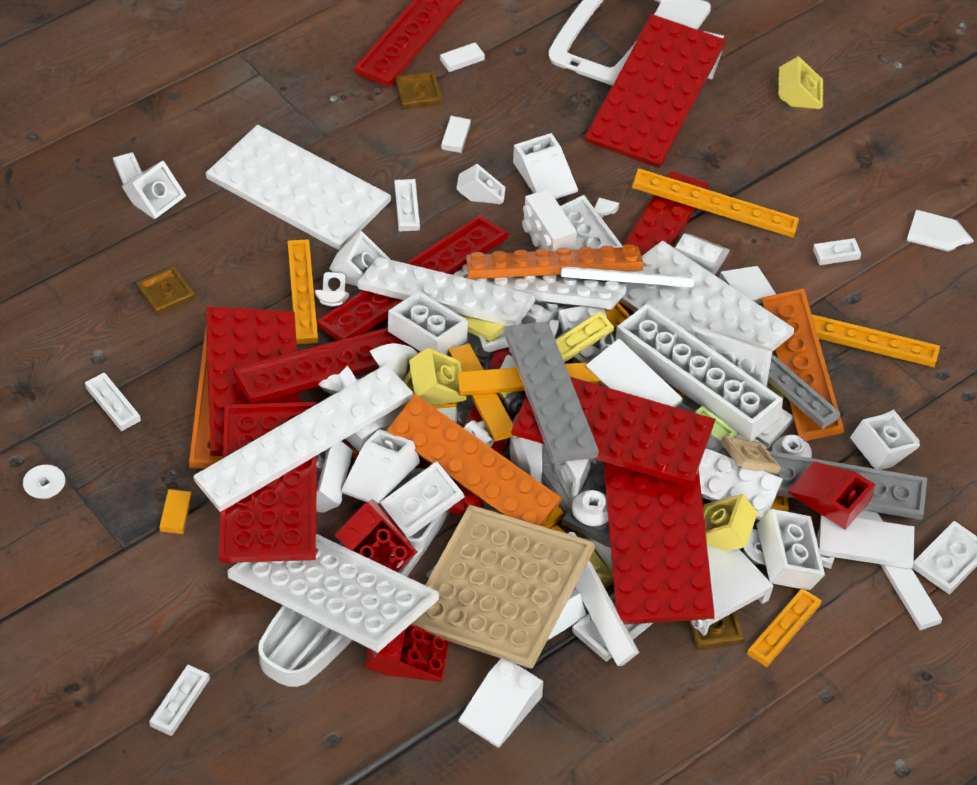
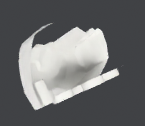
[319,343,418,395]
[510,413,542,483]

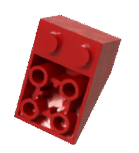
[787,461,876,530]
[335,499,418,572]
[365,624,449,682]

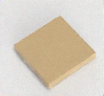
[720,436,781,474]

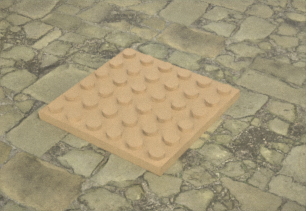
[411,505,595,669]

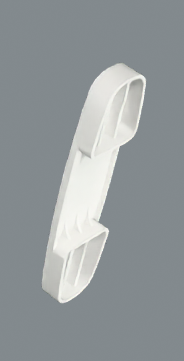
[259,468,450,687]

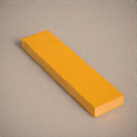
[747,588,822,667]

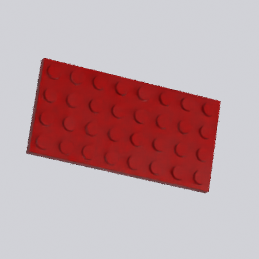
[585,14,725,168]
[206,306,300,456]
[511,377,716,488]
[219,402,317,563]
[604,462,715,624]

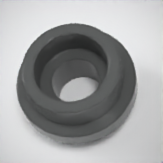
[504,392,525,415]

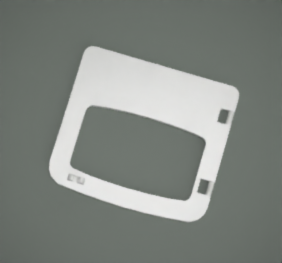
[549,0,711,86]

